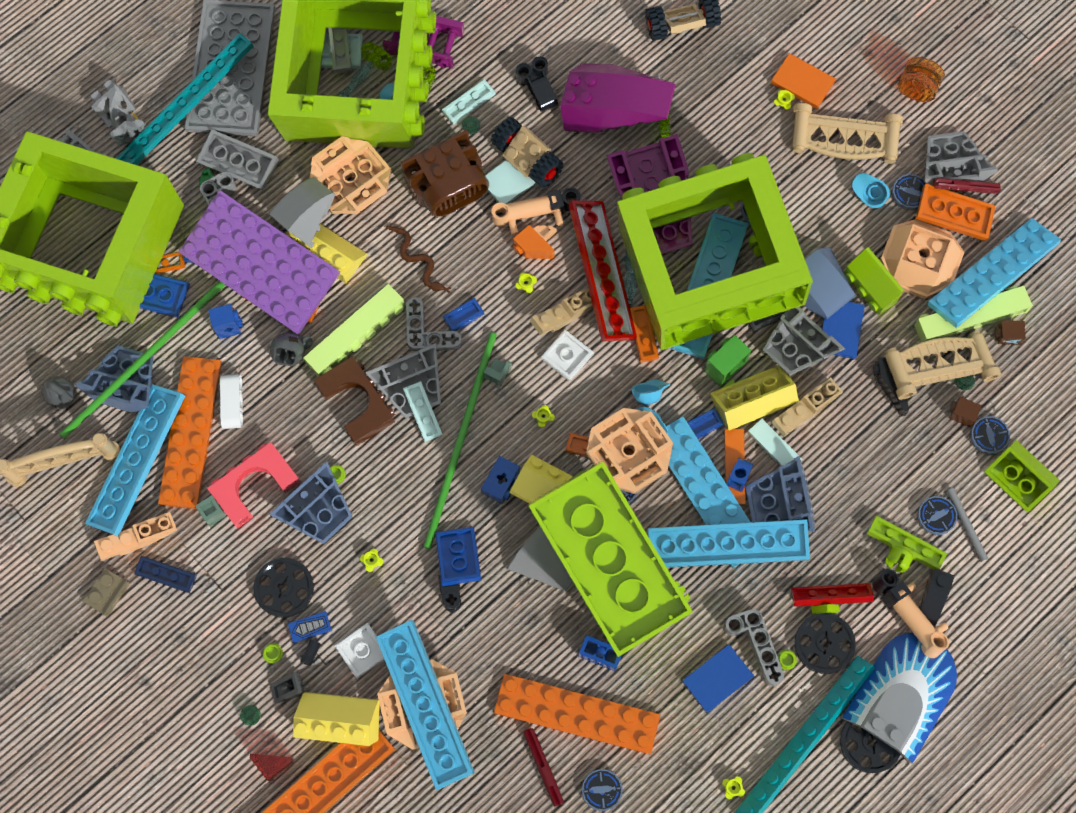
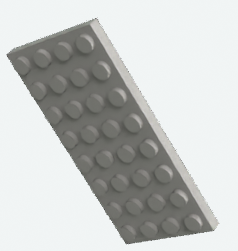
[185,0,275,136]

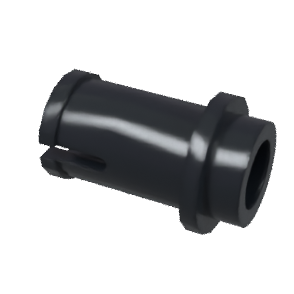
[300,639,322,666]

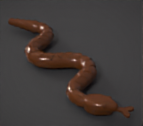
[386,226,451,293]

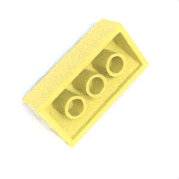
[285,224,367,284]
[710,366,799,430]
[510,455,573,504]
[293,692,380,746]

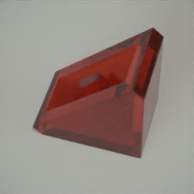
[249,753,294,781]

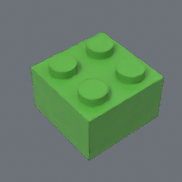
[704,335,751,387]

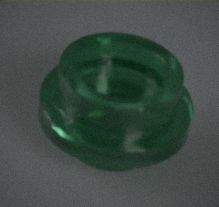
[462,116,480,134]
[955,375,975,391]
[240,705,261,726]

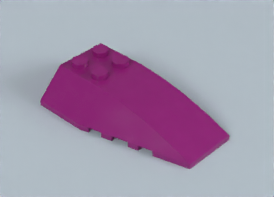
[560,63,676,133]
[606,134,693,255]

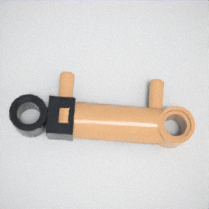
[491,187,580,236]
[872,569,949,658]

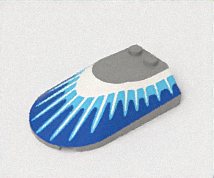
[841,633,957,764]

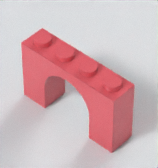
[207,442,301,528]

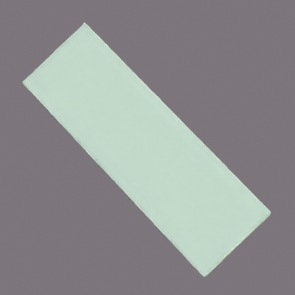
[442,79,496,125]
[403,381,443,442]
[747,419,803,466]

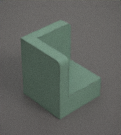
[484,359,512,387]
[195,495,226,527]

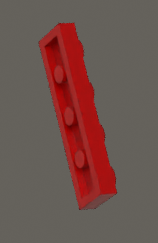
[791,583,874,606]

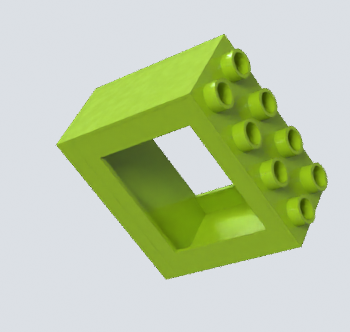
[268,0,436,149]
[0,131,184,327]
[617,153,813,351]
[529,461,693,657]

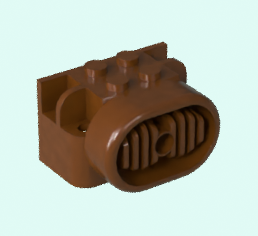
[401,129,489,217]

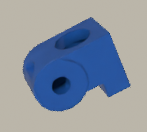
[727,458,753,492]

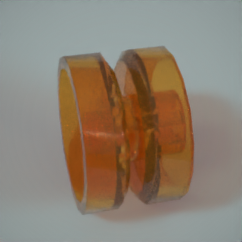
[897,57,945,102]

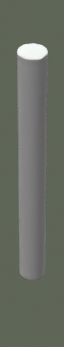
[947,488,988,562]

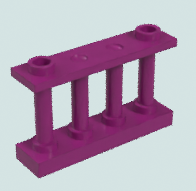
[383,16,464,68]

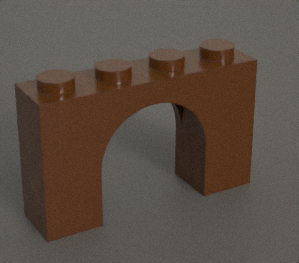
[314,356,396,447]

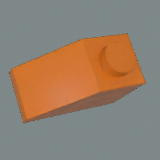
[513,225,555,259]

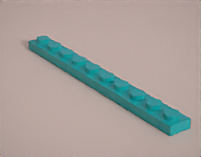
[116,33,254,165]
[735,656,875,813]

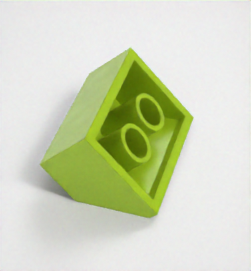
[844,247,904,315]
[984,440,1060,513]

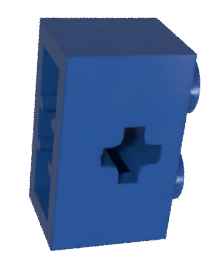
[208,304,243,339]
[481,456,520,504]
[578,635,622,672]

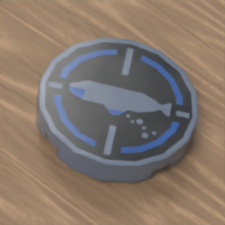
[892,174,927,210]
[970,416,1010,455]
[917,496,957,535]
[582,769,623,811]

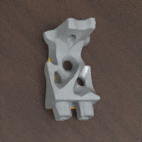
[91,80,146,147]

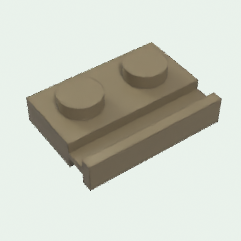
[82,568,130,617]

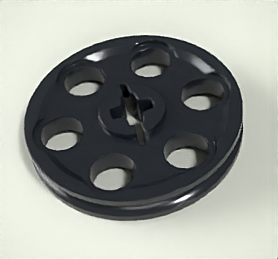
[253,558,314,618]
[794,613,856,674]
[840,721,901,773]

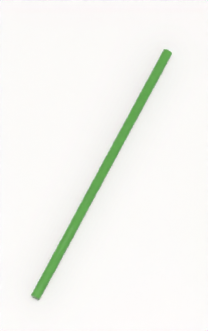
[59,281,226,439]
[423,332,497,549]

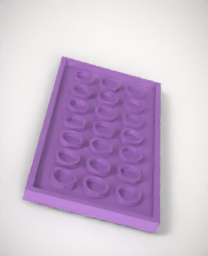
[178,190,341,334]

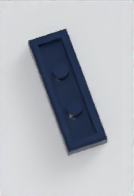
[134,556,197,594]

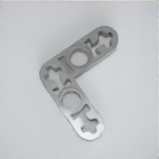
[406,297,462,351]

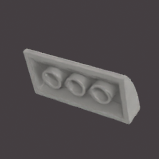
[196,130,280,190]

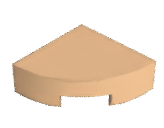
[533,225,557,241]

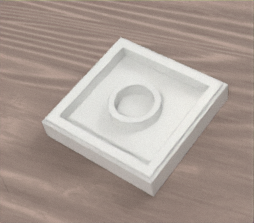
[541,330,594,382]
[335,623,385,679]

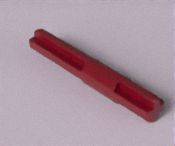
[933,177,1001,194]
[523,728,564,807]

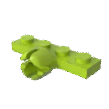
[867,515,947,573]

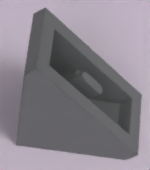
[270,672,305,704]

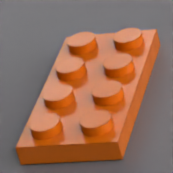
[915,184,996,241]

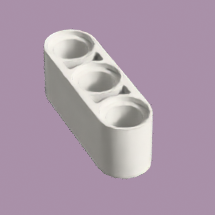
[220,374,243,429]

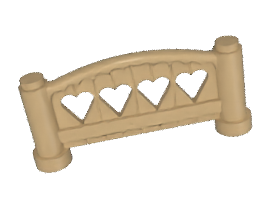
[792,103,903,164]
[885,331,1002,400]
[0,433,121,487]

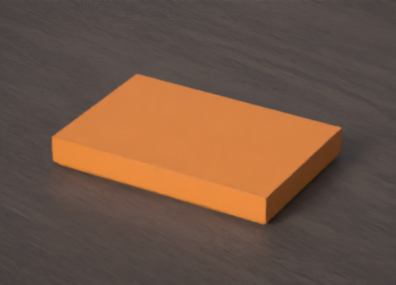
[771,53,836,109]

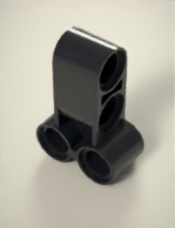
[515,56,558,112]

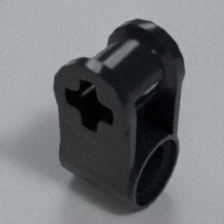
[438,575,461,613]

